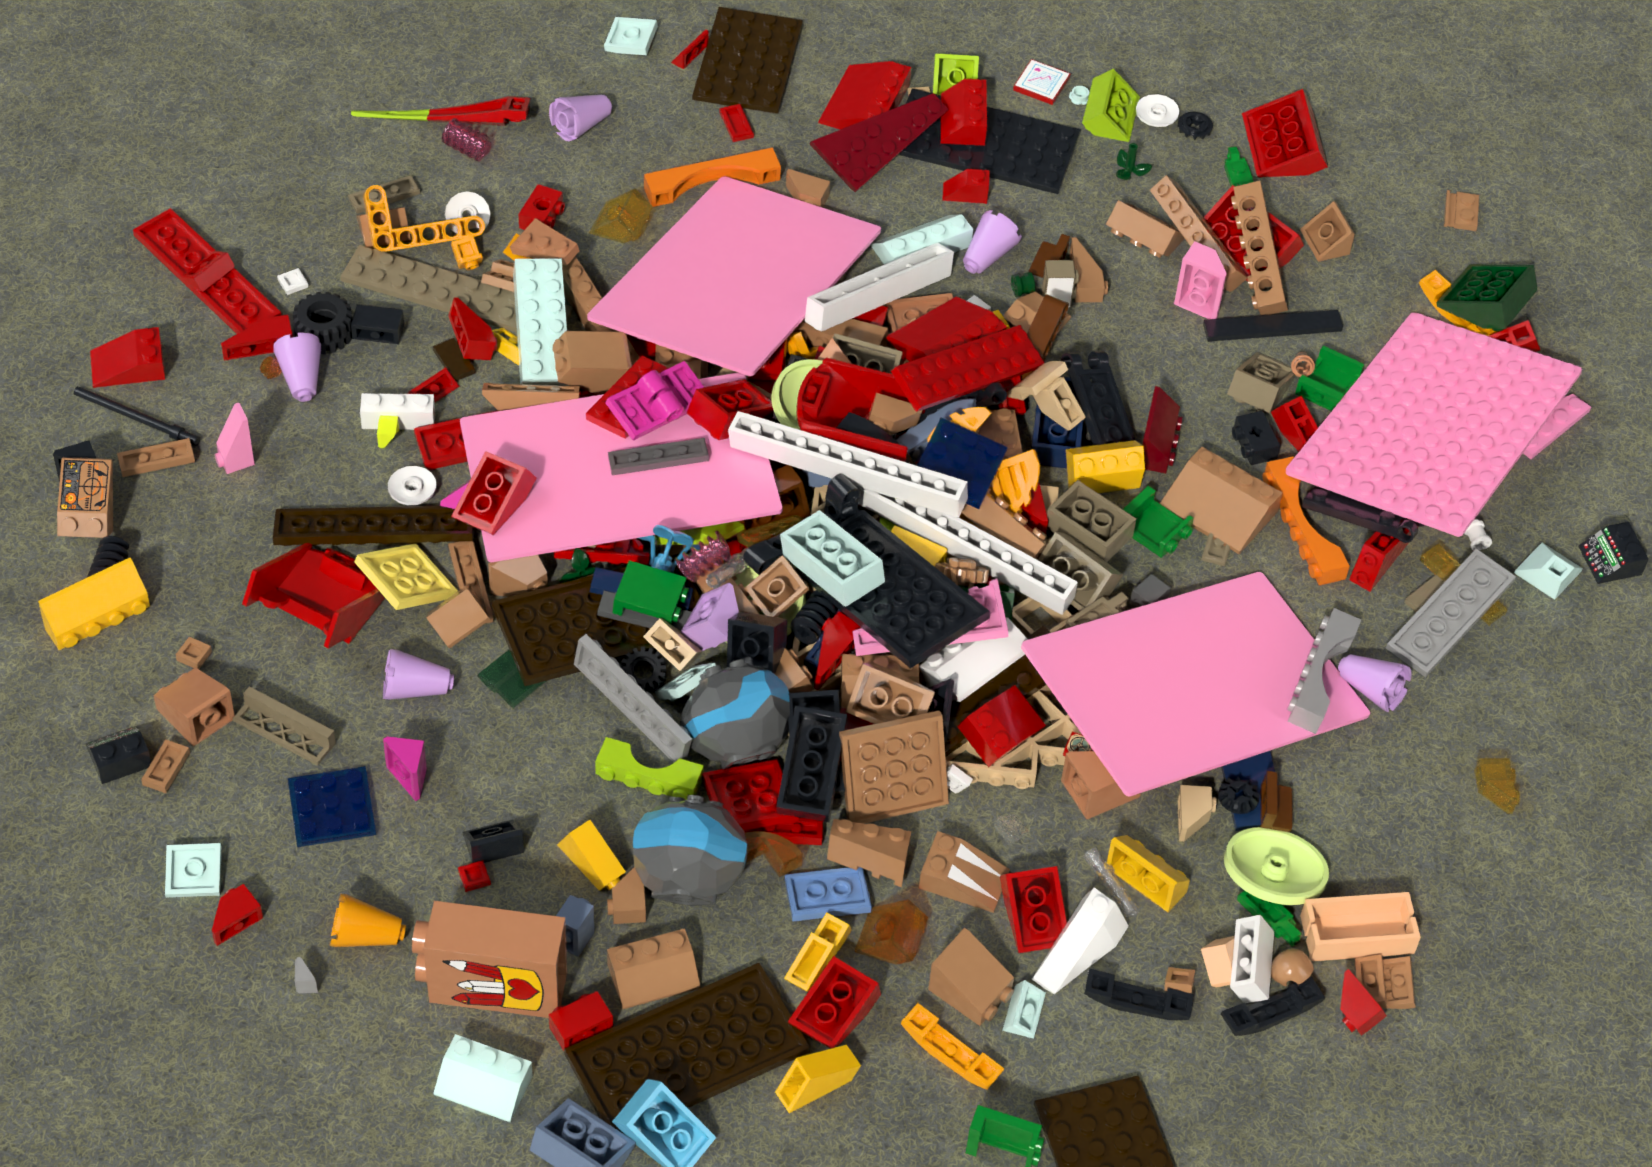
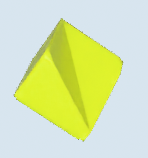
[377,415,399,448]

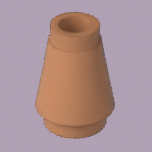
[1291,352,1315,377]

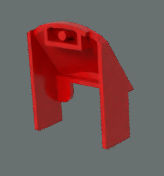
[796,358,926,462]
[242,543,385,649]

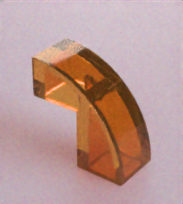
[745,831,803,877]

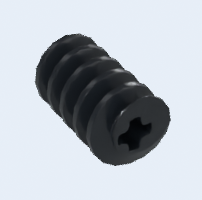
[87,536,129,578]
[790,590,839,645]

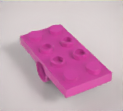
[606,361,704,440]

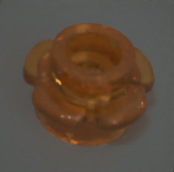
[260,356,282,379]

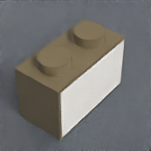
[1041,260,1079,307]

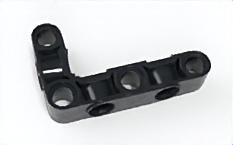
[743,474,860,575]

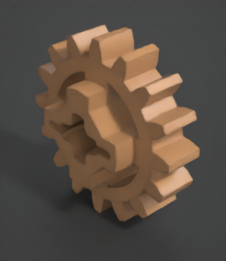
[935,558,989,588]

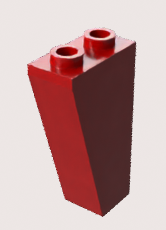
[1349,526,1418,592]

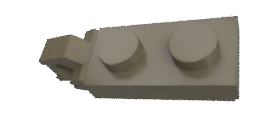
[1065,592,1128,628]

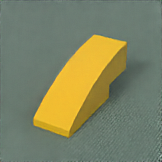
[784,912,852,992]

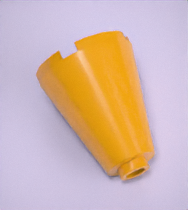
[330,893,406,947]

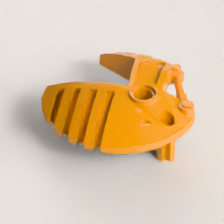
[927,407,1040,530]

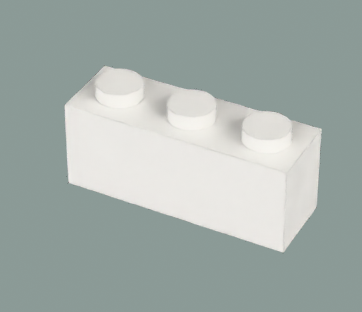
[360,393,435,430]
[1230,915,1274,1004]

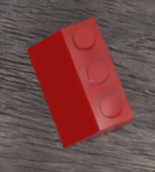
[941,79,987,146]

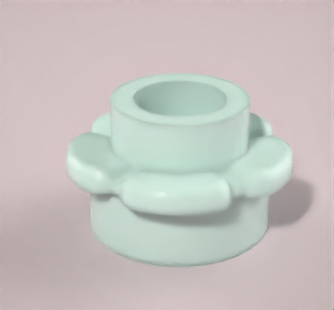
[1069,86,1089,105]

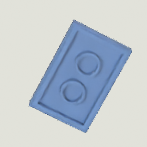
[784,867,872,921]

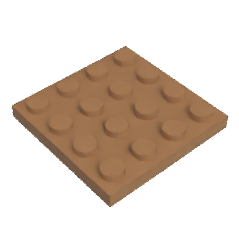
[839,711,949,824]

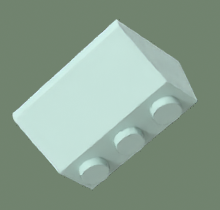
[434,1034,533,1122]

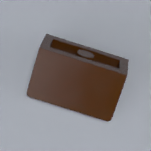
[1029,234,1070,278]
[1261,771,1292,832]

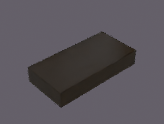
[433,338,475,381]

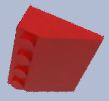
[818,61,912,130]
[1242,89,1328,177]
[1204,185,1304,282]
[886,297,1007,362]

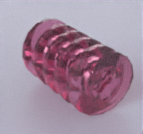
[442,118,491,162]
[675,531,731,582]

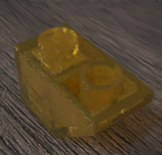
[1474,758,1520,814]

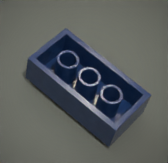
[1031,376,1083,469]

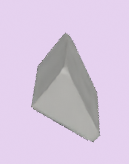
[294,957,318,993]

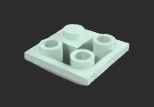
[1514,543,1583,600]

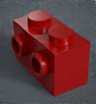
[549,991,613,1051]

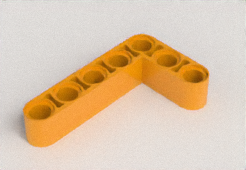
[363,185,485,252]

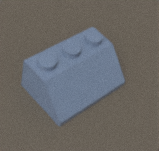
[530,1098,636,1167]

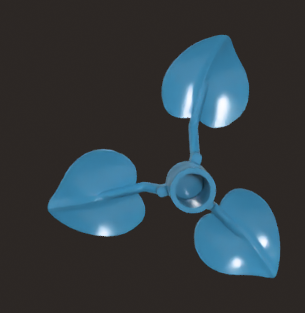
[639,525,726,572]

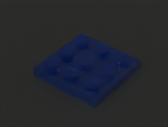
[917,417,1008,509]
[288,766,376,847]

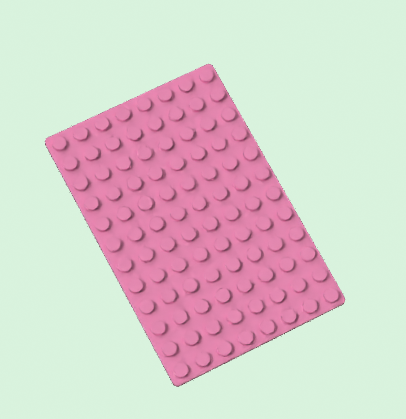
[587,176,881,376]
[1286,313,1582,537]
[460,373,782,562]
[1021,572,1370,796]

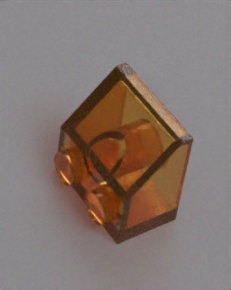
[854,899,928,965]

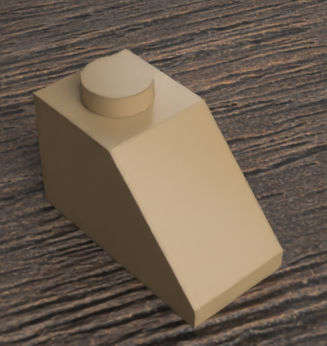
[1033,377,1086,430]
[643,618,702,671]
[1177,785,1216,842]

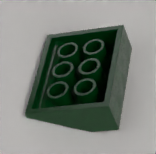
[1436,264,1537,331]

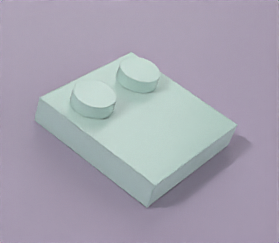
[604,17,658,55]
[655,663,716,701]
[165,843,222,898]

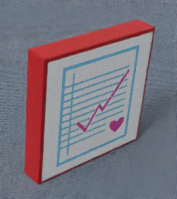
[1013,59,1071,105]

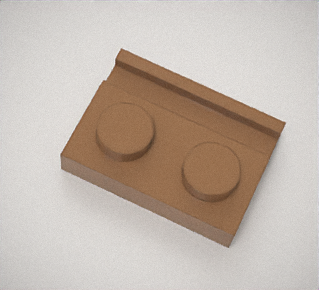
[1444,190,1479,231]

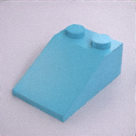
[612,1079,716,1167]

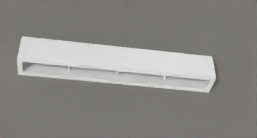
[805,242,954,332]

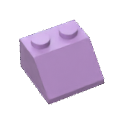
[680,583,739,651]

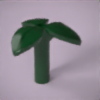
[1116,143,1152,180]
[560,548,598,583]

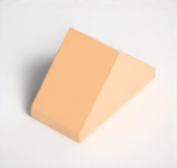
[1201,936,1235,987]

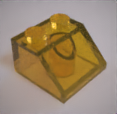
[589,188,653,243]

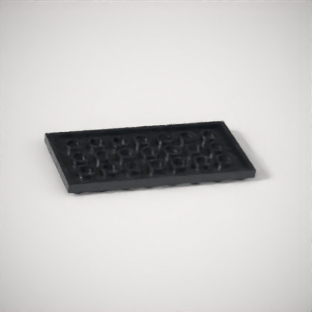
[899,89,1081,194]
[787,510,990,669]

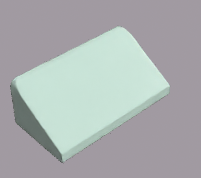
[1003,980,1046,1038]

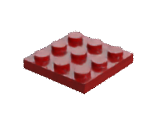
[702,759,799,830]

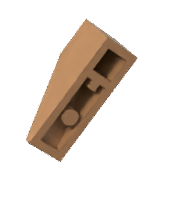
[1069,237,1108,302]

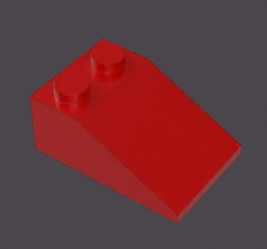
[90,327,165,388]
[687,379,774,440]
[451,451,537,535]
[957,685,1046,768]
[1000,866,1067,953]
[788,956,881,1049]

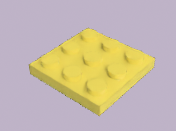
[355,543,458,610]

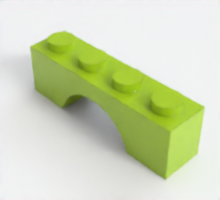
[595,737,704,800]

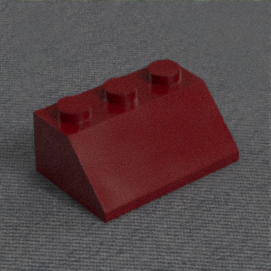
[1142,386,1183,474]

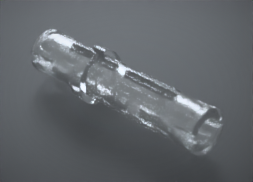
[706,547,749,589]
[1083,848,1140,919]

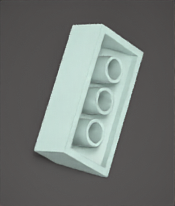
[870,214,973,265]

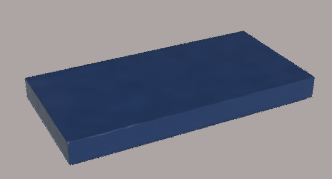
[1221,751,1278,831]

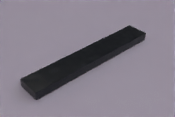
[1203,310,1343,342]

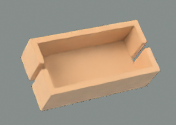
[1300,892,1421,961]

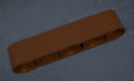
[1020,294,1069,399]

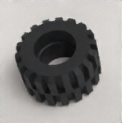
[293,292,353,354]

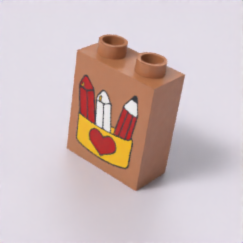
[412,901,567,1018]

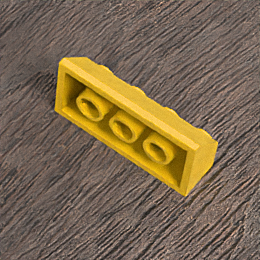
[38,558,150,650]

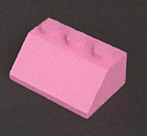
[1174,241,1227,319]

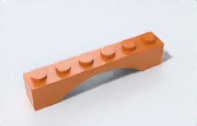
[644,147,781,207]
[1262,456,1350,585]

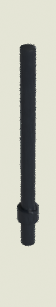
[74,386,200,446]

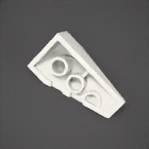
[1032,888,1129,994]

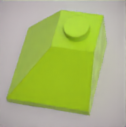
[933,54,979,95]

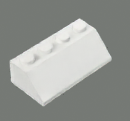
[919,617,1028,702]

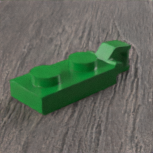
[1224,147,1254,187]
[1237,890,1302,947]

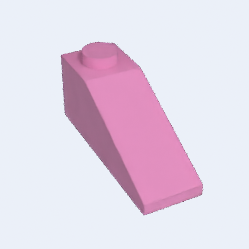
[215,403,255,474]

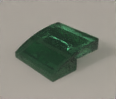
[477,650,548,709]

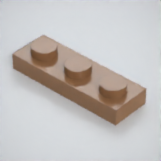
[117,438,195,477]

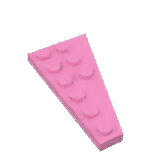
[853,579,1008,656]

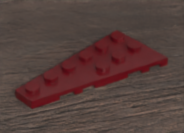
[810,93,948,192]

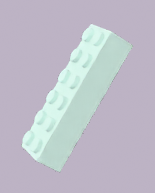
[513,259,569,386]

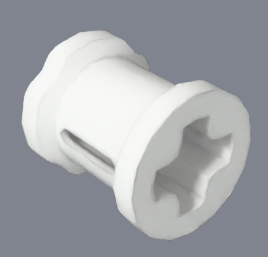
[1464,519,1492,551]

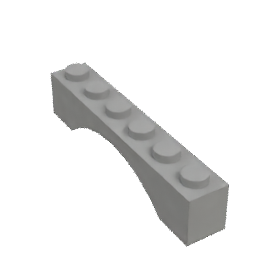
[1287,608,1361,734]

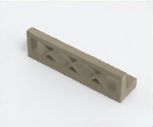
[233,686,336,765]

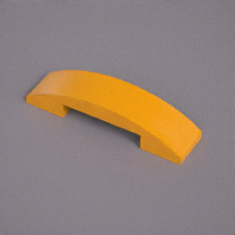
[1419,270,1499,336]
[901,1003,1004,1090]

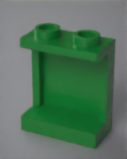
[1295,346,1364,411]
[1122,486,1194,558]
[612,560,689,625]
[965,1105,1045,1167]

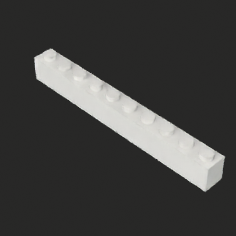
[728,411,968,518]
[856,486,1078,615]

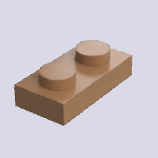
[141,739,190,793]

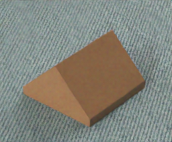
[1300,201,1355,262]
[356,207,411,248]
[745,555,809,617]
[426,584,491,649]

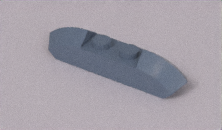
[895,399,976,462]

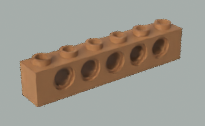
[1150,175,1247,292]
[1231,181,1288,316]

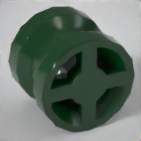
[1011,272,1035,297]

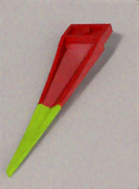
[351,96,530,126]

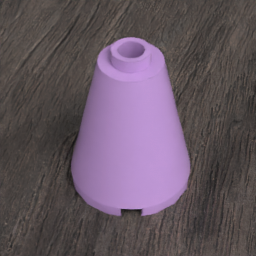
[549,95,612,141]
[963,210,1022,274]
[274,333,321,402]
[383,649,454,700]
[1338,654,1411,712]

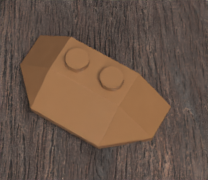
[482,383,580,411]

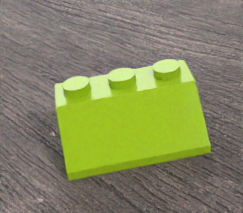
[1082,69,1140,142]

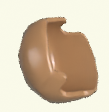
[1271,948,1314,986]

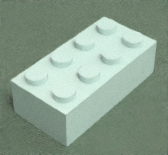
[780,510,885,607]

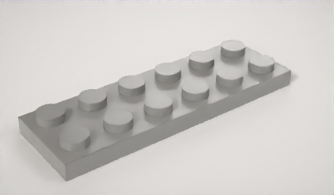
[1386,548,1516,678]
[574,634,692,762]

